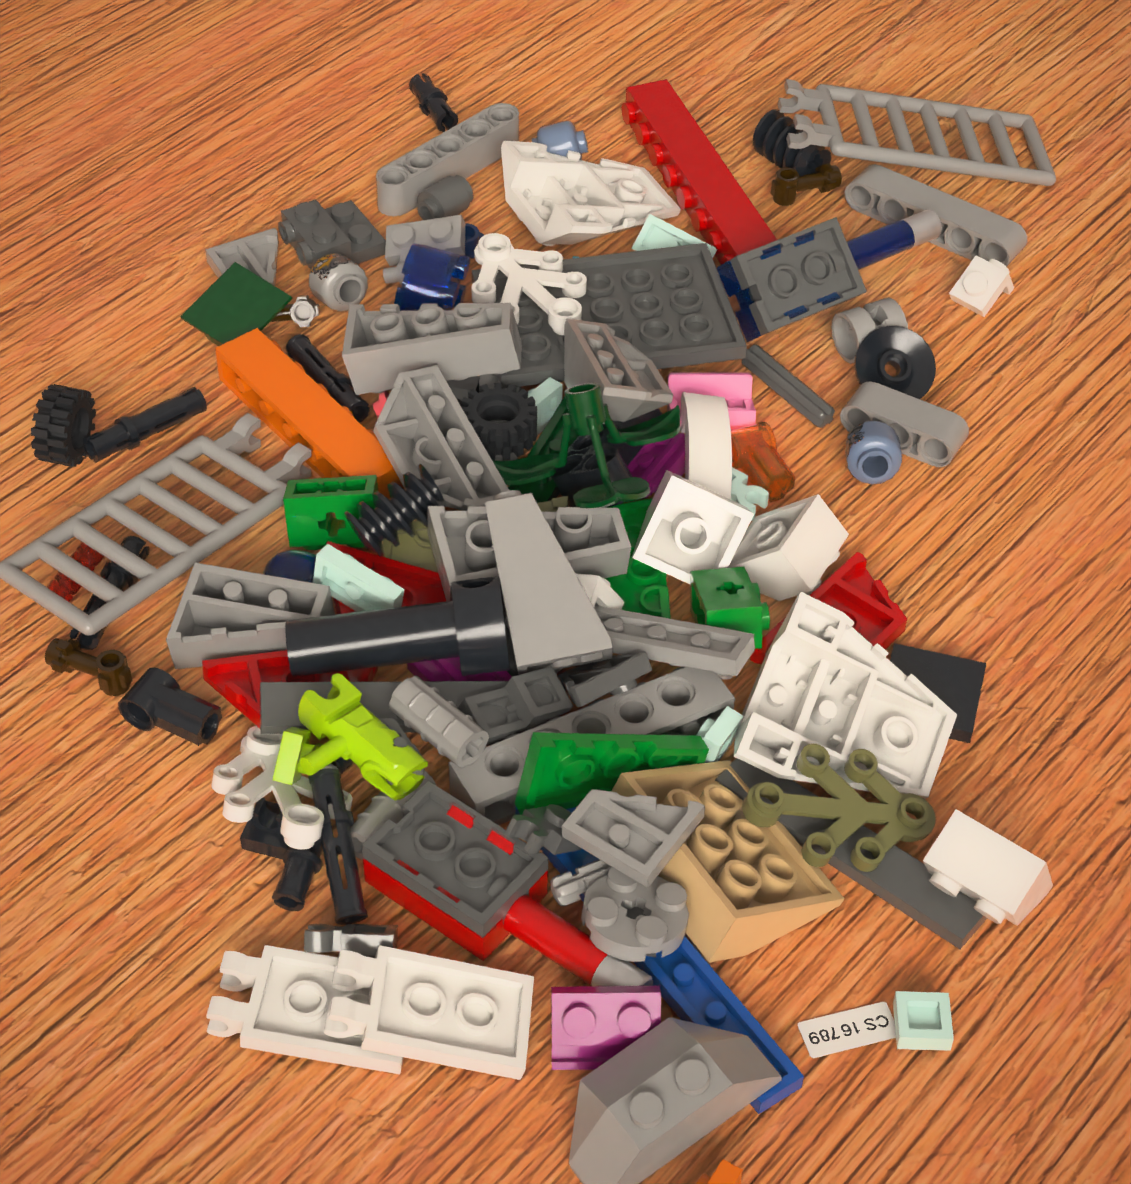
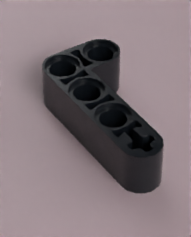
[551,408,662,508]

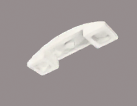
[681,392,732,500]

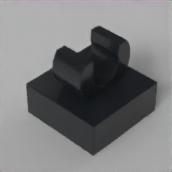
[240,798,291,859]

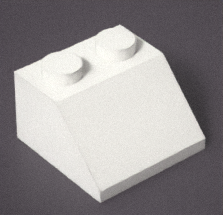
[632,470,754,584]
[728,494,849,601]
[923,809,1053,926]

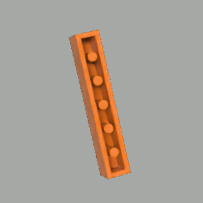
[215,328,405,499]

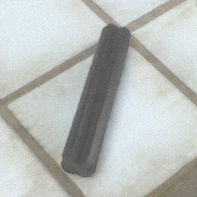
[742,345,835,428]

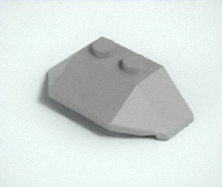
[564,318,673,424]
[373,365,510,511]
[569,1017,782,1184]

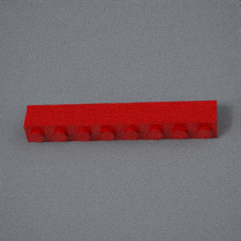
[621,79,777,292]

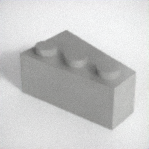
[166,562,335,669]

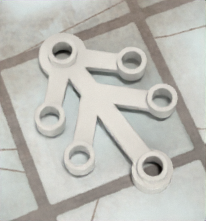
[471,233,587,335]
[211,726,353,849]

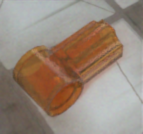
[731,421,795,502]

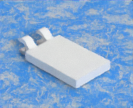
[206,945,404,1074]
[324,945,534,1080]

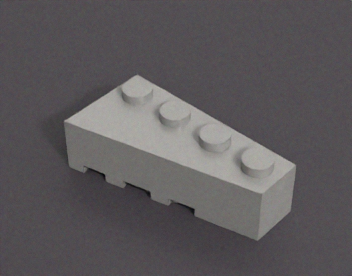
[342,303,522,395]
[427,506,631,601]

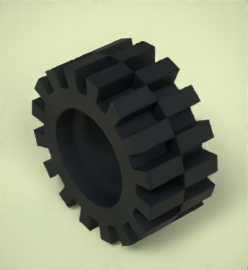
[461,383,537,461]
[31,384,96,467]

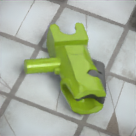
[298,673,428,801]

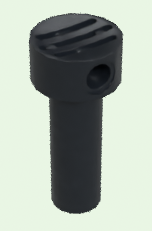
[285,576,510,677]

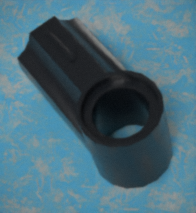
[118,667,222,746]

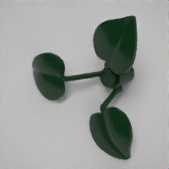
[492,383,681,508]

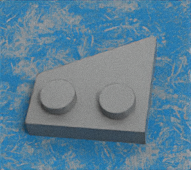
[205,228,279,286]

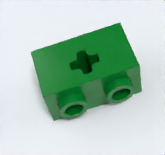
[283,475,379,550]
[690,567,770,649]

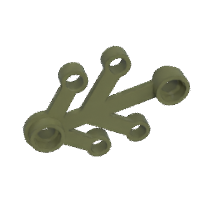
[742,744,936,872]

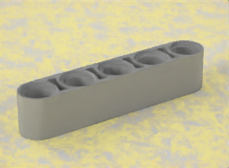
[376,103,519,217]
[844,164,1027,267]

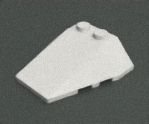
[501,141,681,246]
[734,592,957,799]

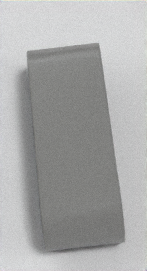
[840,381,969,467]

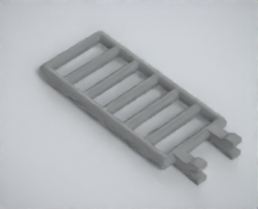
[777,79,1056,186]
[0,413,311,636]

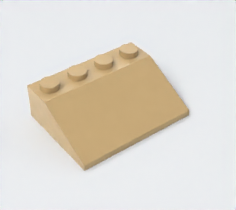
[611,760,845,963]

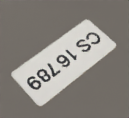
[798,1002,896,1058]

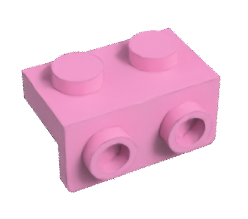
[667,373,756,433]

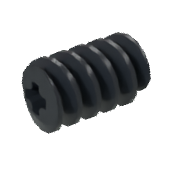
[753,109,832,176]
[344,464,445,557]

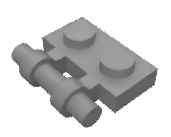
[383,215,466,285]

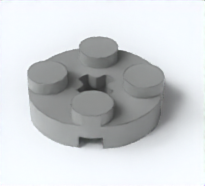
[581,867,689,962]

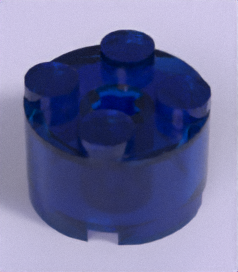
[394,243,470,311]

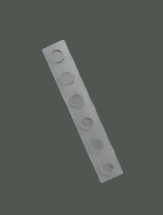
[449,666,735,825]

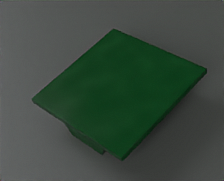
[180,262,292,346]

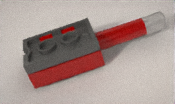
[362,781,653,986]

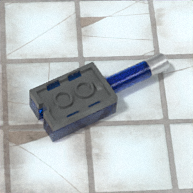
[717,209,942,342]

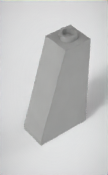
[484,490,613,675]

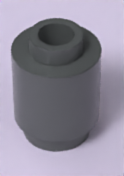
[417,175,474,220]

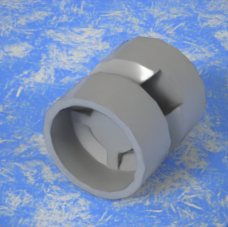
[831,297,908,364]

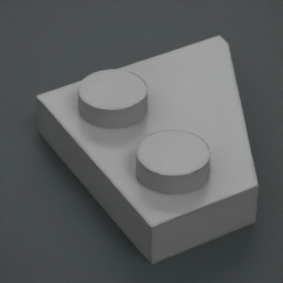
[561,789,705,888]

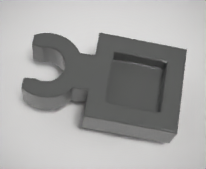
[504,804,581,855]
[304,924,398,958]

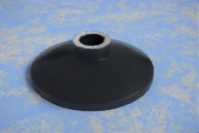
[854,326,936,399]

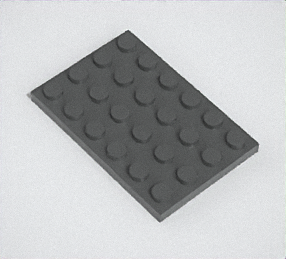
[472,243,747,389]

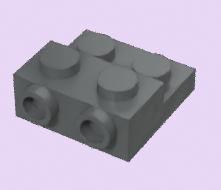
[278,199,386,269]

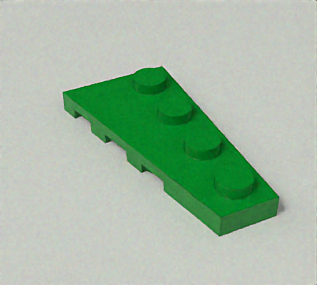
[604,498,671,619]
[514,732,709,815]

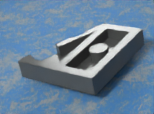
[557,652,652,707]

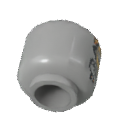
[309,253,368,312]

